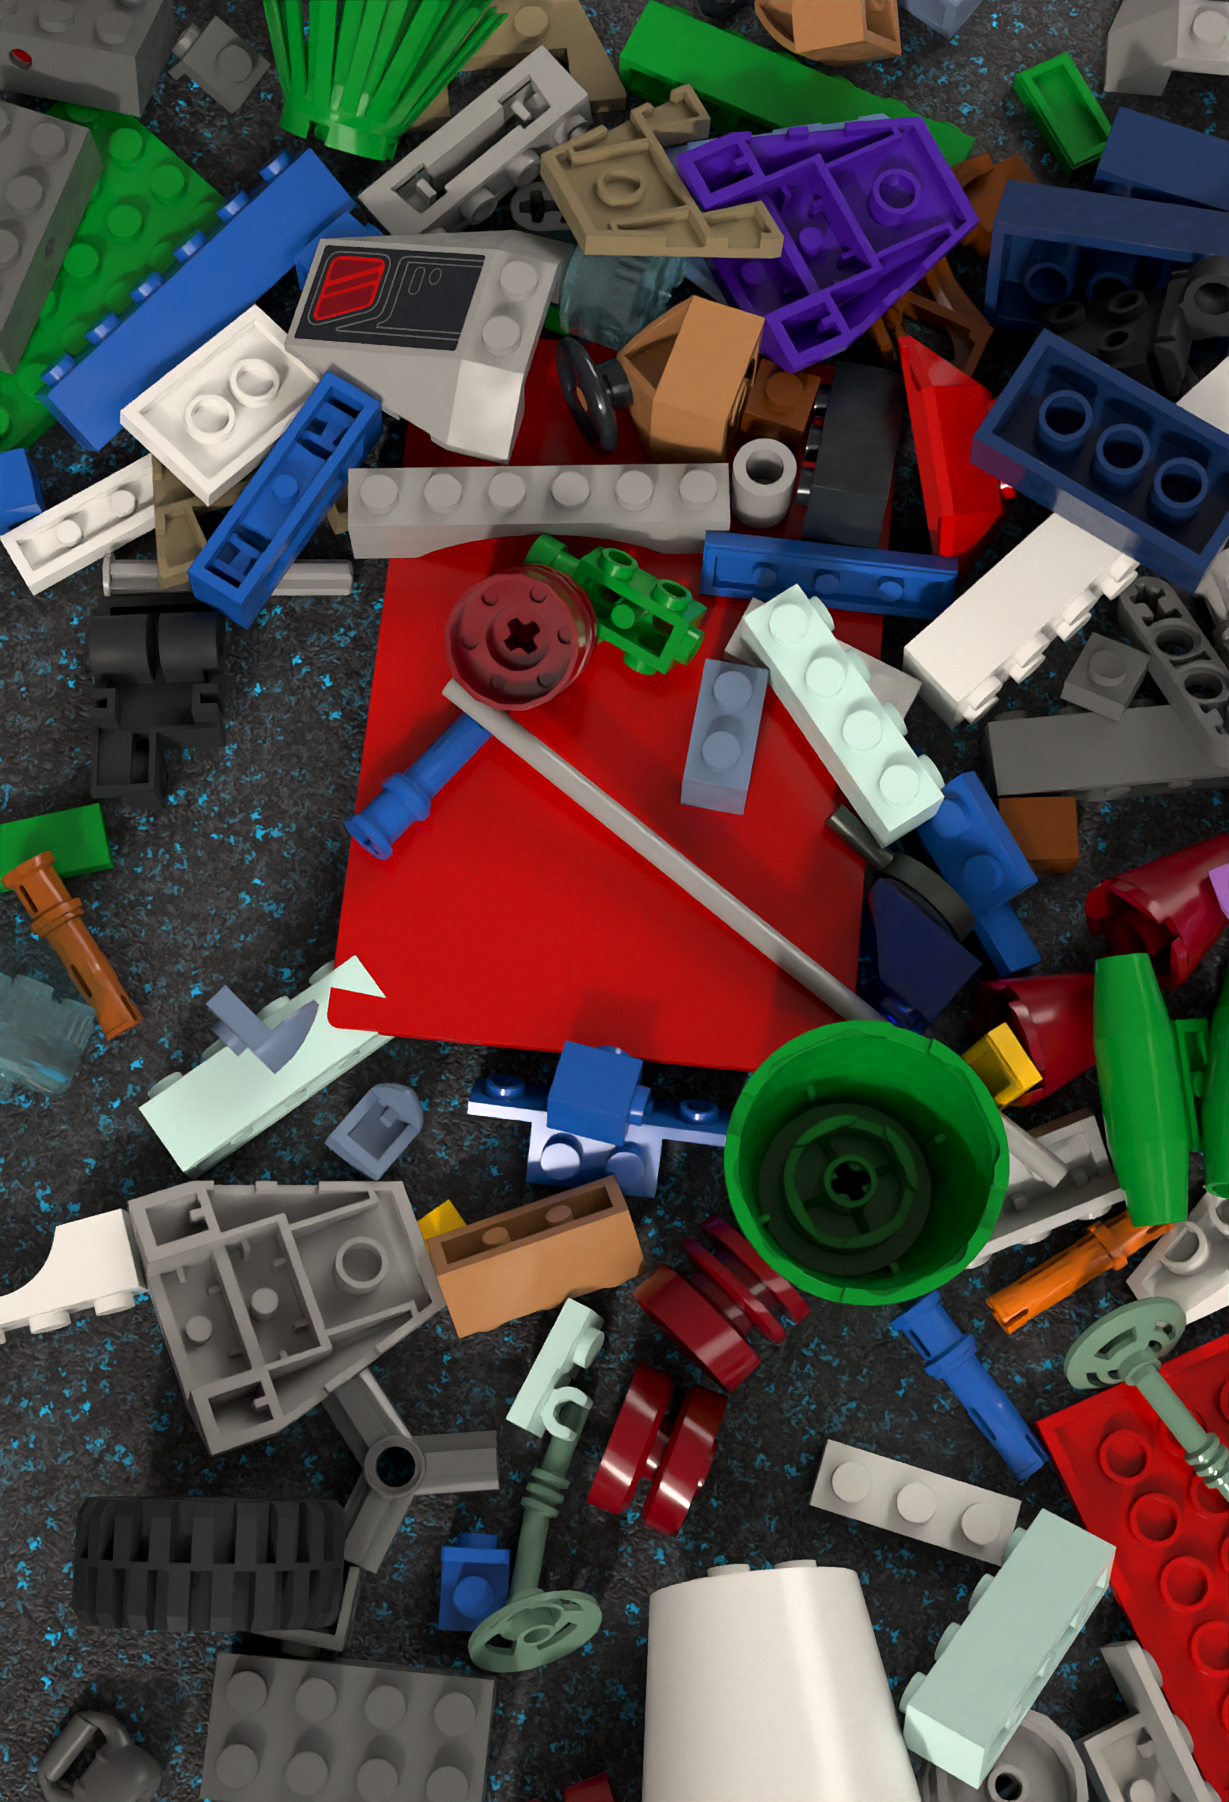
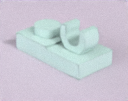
[506,1298,605,1441]

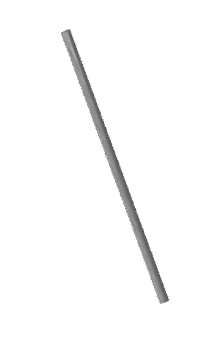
[442,677,1070,1188]

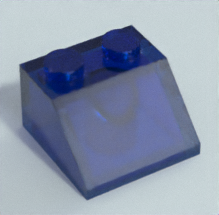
[860,877,983,1036]

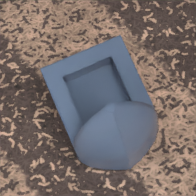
[206,985,319,1074]
[325,1082,424,1181]

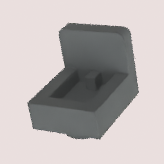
[167,15,271,114]
[1060,632,1152,722]

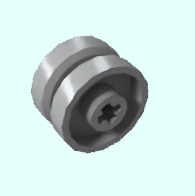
[916,1709,1089,1802]

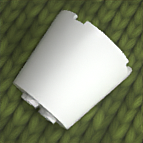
[642,1560,922,1802]

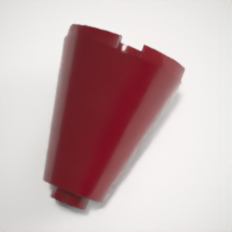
[1084,833,1229,992]
[968,972,1096,1108]

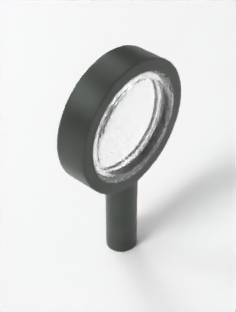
[824,804,976,948]

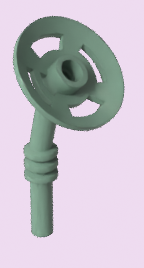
[1063,1297,1229,1502]
[468,1402,602,1673]

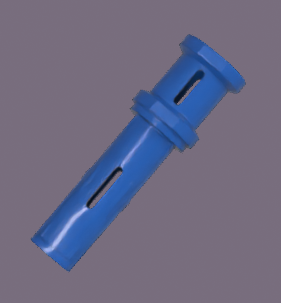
[343,710,508,860]
[889,1288,1051,1481]

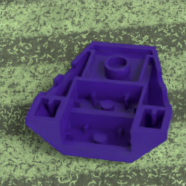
[675,116,980,374]

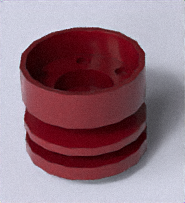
[444,564,598,711]
[631,1213,811,1394]

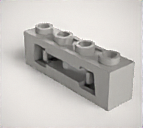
[357,45,593,236]

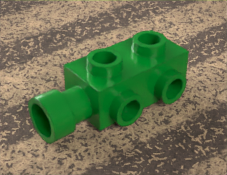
[523,533,707,675]

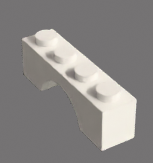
[0,1209,148,1344]

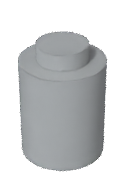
[730,438,797,529]

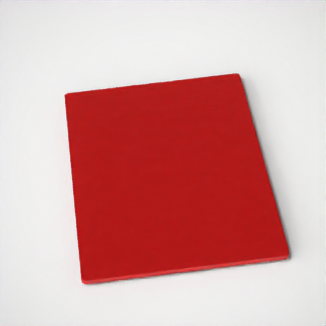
[327,338,896,1072]

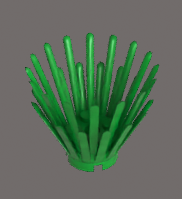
[263,0,509,161]

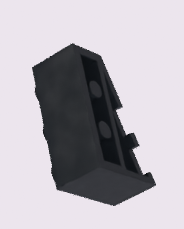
[795,360,906,549]

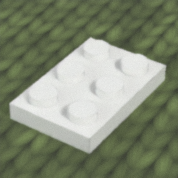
[120,304,324,507]

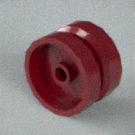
[586,1362,728,1538]

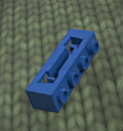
[187,371,383,629]

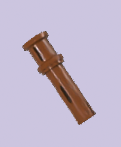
[0,851,144,1041]

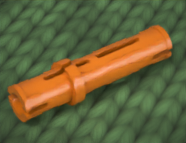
[985,1210,1174,1335]

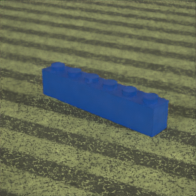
[34,147,357,452]

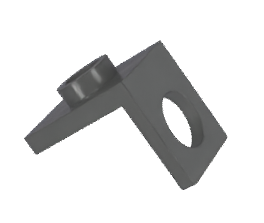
[252,1564,366,1659]

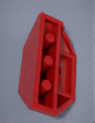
[897,335,1017,587]

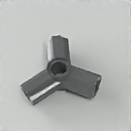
[321,1366,500,1574]

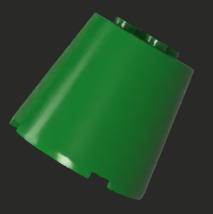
[723,1020,1010,1306]

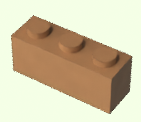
[426,1174,648,1338]

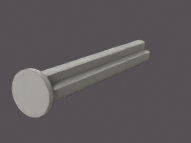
[103,553,354,597]

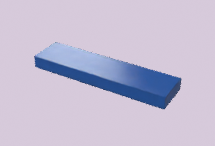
[699,530,958,620]

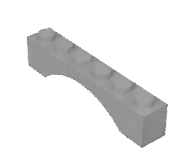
[348,463,731,559]

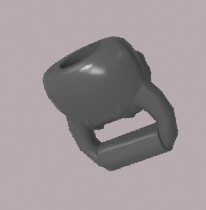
[37,1709,163,1802]

